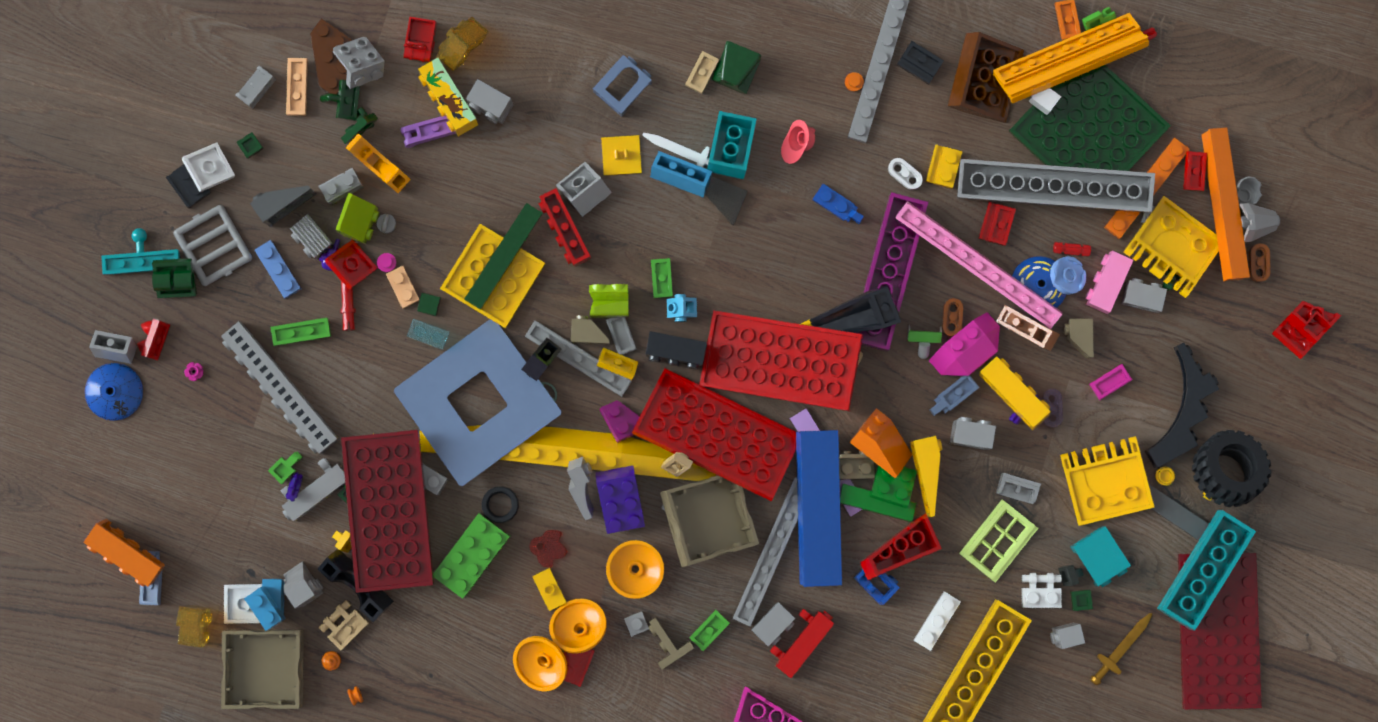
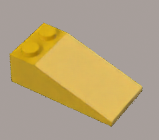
[910,436,942,517]

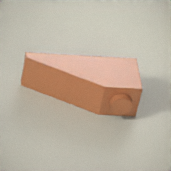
[996,305,1060,351]

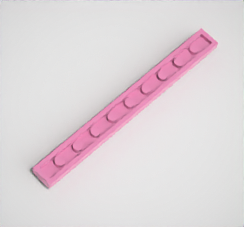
[896,201,1062,329]

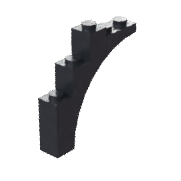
[1145,343,1219,468]

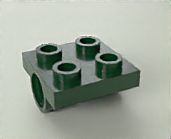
[152,258,197,298]

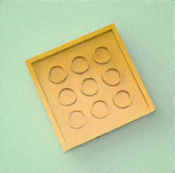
[440,224,546,329]

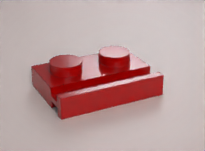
[978,201,1016,246]
[564,649,595,687]

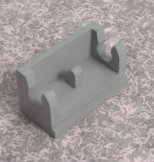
[235,66,276,109]
[996,473,1041,504]

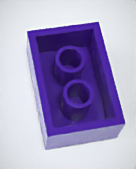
[595,465,645,534]

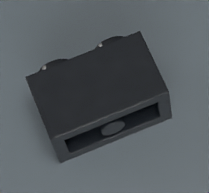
[521,338,562,381]

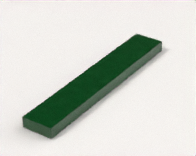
[464,203,543,310]

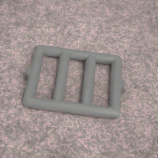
[173,205,252,286]

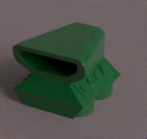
[712,41,761,94]

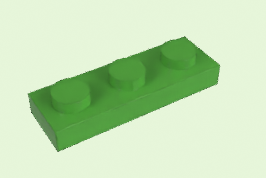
[271,318,331,346]

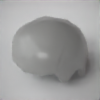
[1236,176,1262,205]

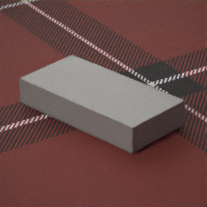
[606,317,637,355]

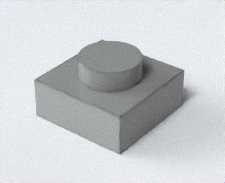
[624,611,649,637]

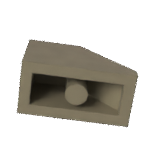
[571,315,610,345]
[1064,319,1094,358]

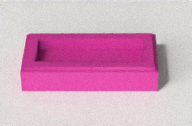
[1089,364,1132,400]

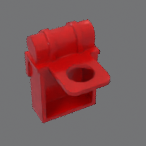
[404,17,437,62]

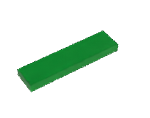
[840,484,917,522]

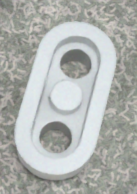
[888,158,923,190]

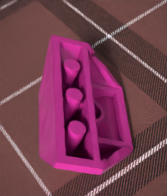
[929,312,1000,376]

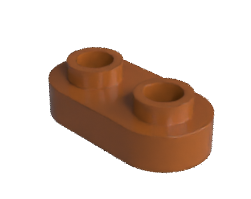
[1249,243,1270,282]
[942,298,963,337]

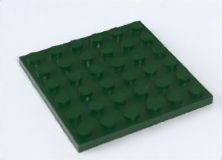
[1009,65,1171,209]

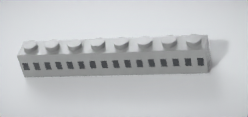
[221,321,340,454]

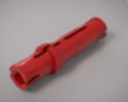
[340,281,356,331]

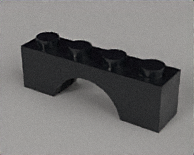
[318,549,394,622]

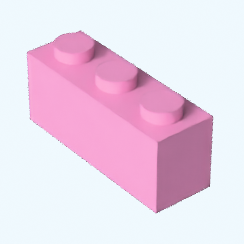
[1085,251,1133,314]

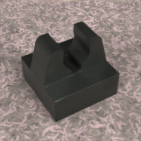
[1058,565,1084,587]

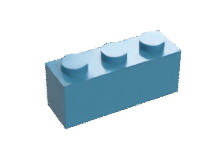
[650,151,712,197]

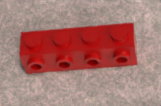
[538,188,591,267]

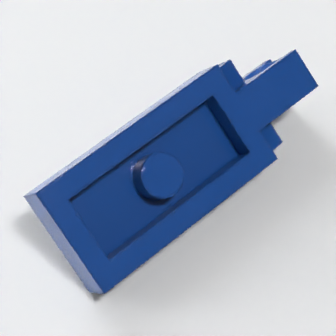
[812,184,864,224]

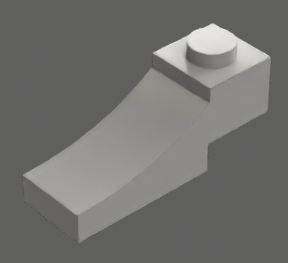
[567,457,594,520]

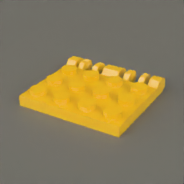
[1123,196,1219,298]
[1060,436,1154,526]

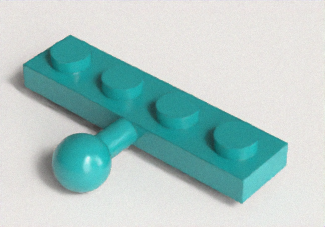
[101,228,180,275]

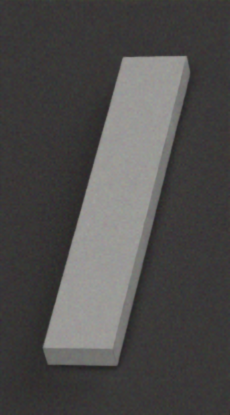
[525,321,632,397]

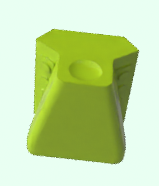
[589,284,629,318]

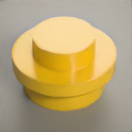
[1155,466,1175,486]

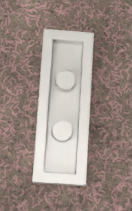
[914,591,961,651]

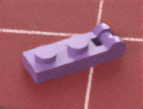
[400,116,456,148]

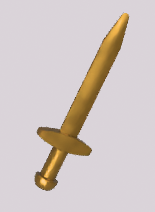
[1091,613,1152,685]

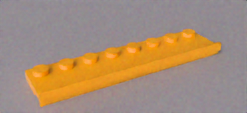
[993,13,1149,103]

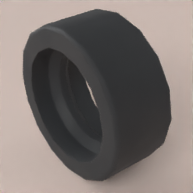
[482,486,519,523]

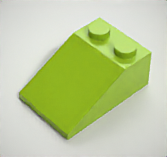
[335,193,380,244]

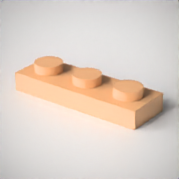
[286,58,308,116]

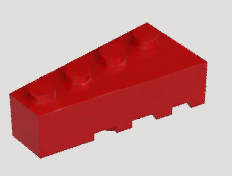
[860,513,942,580]

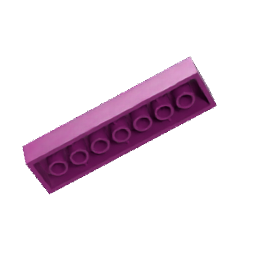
[855,192,928,352]

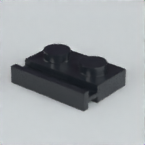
[897,41,944,85]
[166,164,211,208]

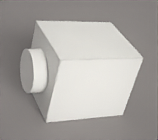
[1029,88,1061,115]

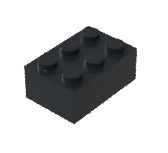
[645,331,707,370]

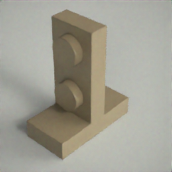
[648,617,694,669]

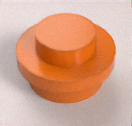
[845,72,864,92]

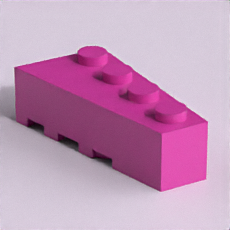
[734,686,802,722]

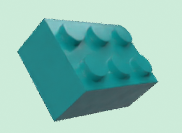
[707,111,757,179]

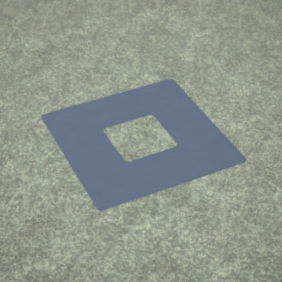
[394,319,561,486]

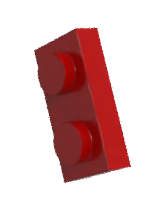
[1183,151,1207,191]

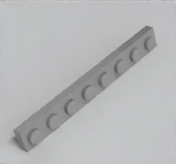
[848,0,909,143]
[733,477,798,626]

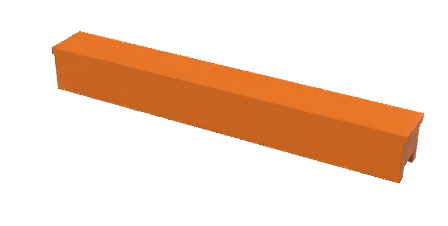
[1201,128,1250,282]

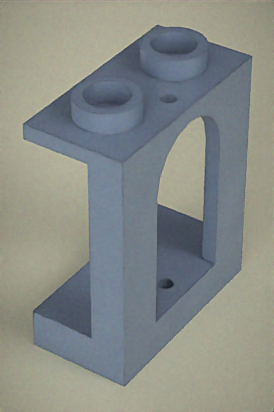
[593,55,652,117]

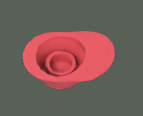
[781,120,815,164]

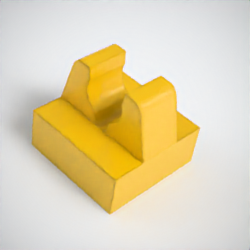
[332,530,352,553]

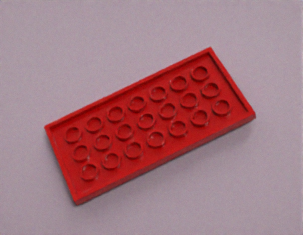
[699,310,863,411]
[632,368,796,501]

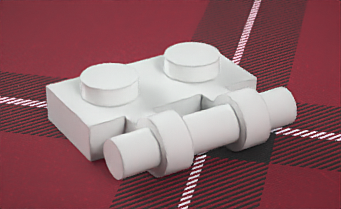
[1022,573,1062,608]

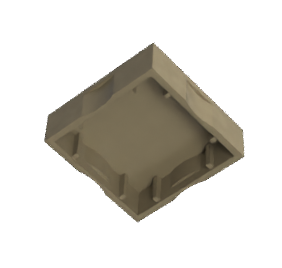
[660,475,759,567]
[221,629,304,709]

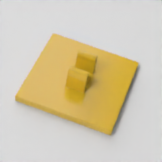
[601,135,642,176]

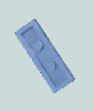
[255,240,302,299]

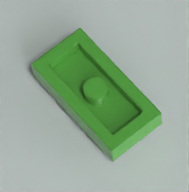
[651,258,673,298]
[689,610,730,651]

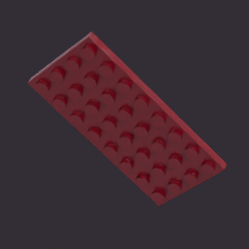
[341,430,434,593]
[1178,553,1262,710]

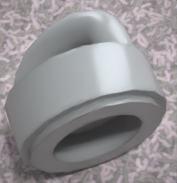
[377,214,396,233]

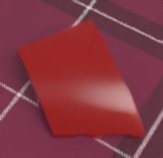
[1272,301,1341,359]

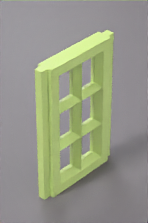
[959,500,1038,582]

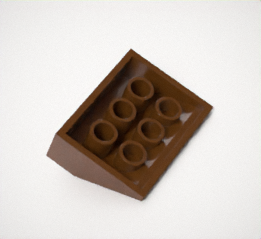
[948,32,1024,123]

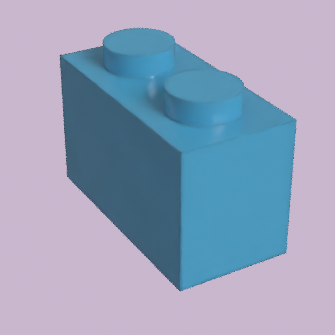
[244,587,286,631]

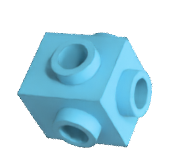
[667,294,697,322]

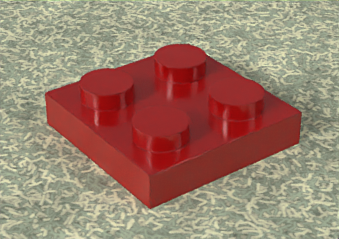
[324,239,378,290]

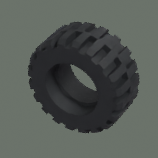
[1192,430,1272,507]

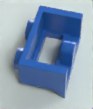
[853,569,900,605]

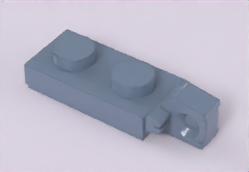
[929,375,979,416]
[139,551,162,605]

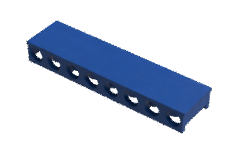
[796,430,842,587]

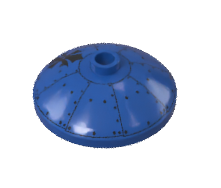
[85,363,143,421]

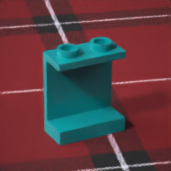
[1070,526,1131,587]

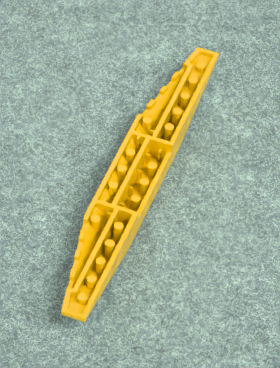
[419,425,716,481]

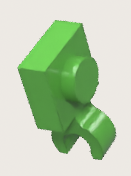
[1082,7,1116,31]
[268,452,303,484]

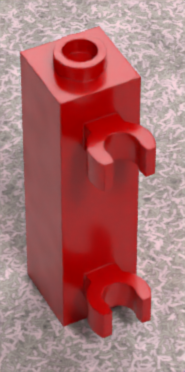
[770,609,834,678]

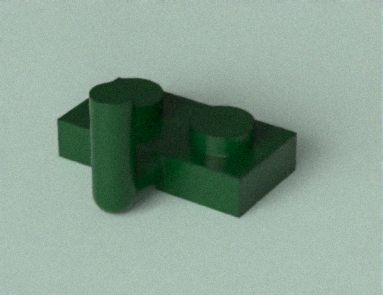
[320,80,360,121]
[341,107,378,144]

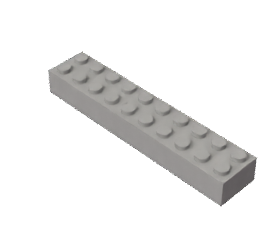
[957,159,1155,213]

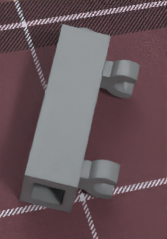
[280,458,345,521]

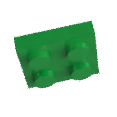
[870,465,917,508]

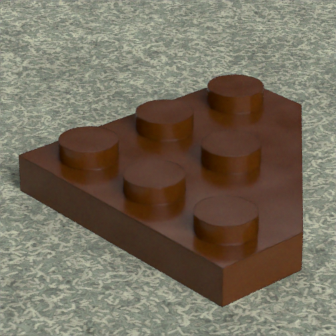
[310,18,352,95]

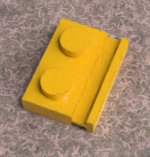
[926,145,962,189]

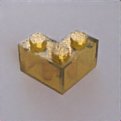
[436,17,489,71]
[176,605,212,648]

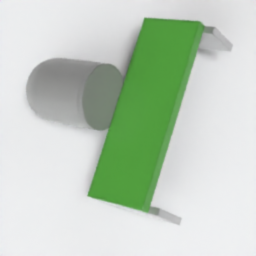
[907,325,942,359]

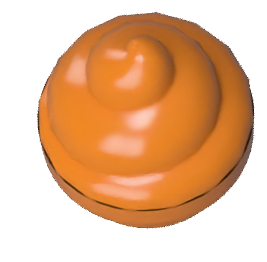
[321,651,341,671]

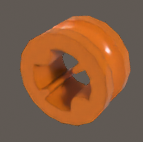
[348,686,363,706]

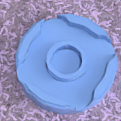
[1050,256,1086,295]

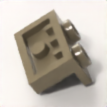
[839,451,875,480]

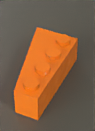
[83,518,165,587]

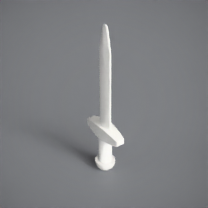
[642,133,710,168]

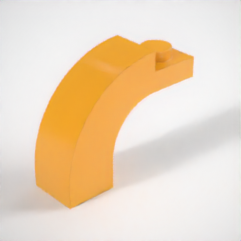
[346,134,411,193]

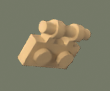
[319,600,369,651]

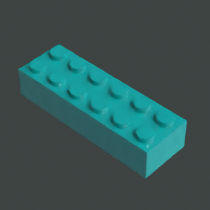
[1157,510,1256,631]

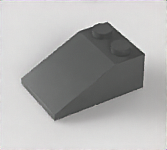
[250,186,316,227]

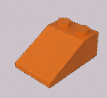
[850,408,913,478]

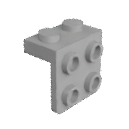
[333,37,385,89]

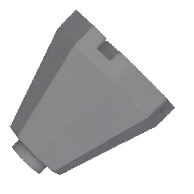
[1239,203,1280,242]

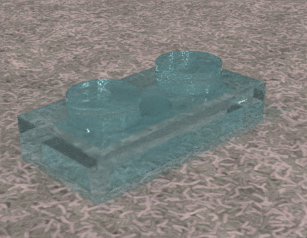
[407,319,450,350]

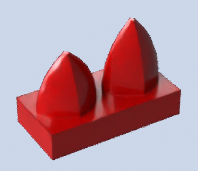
[137,319,170,361]

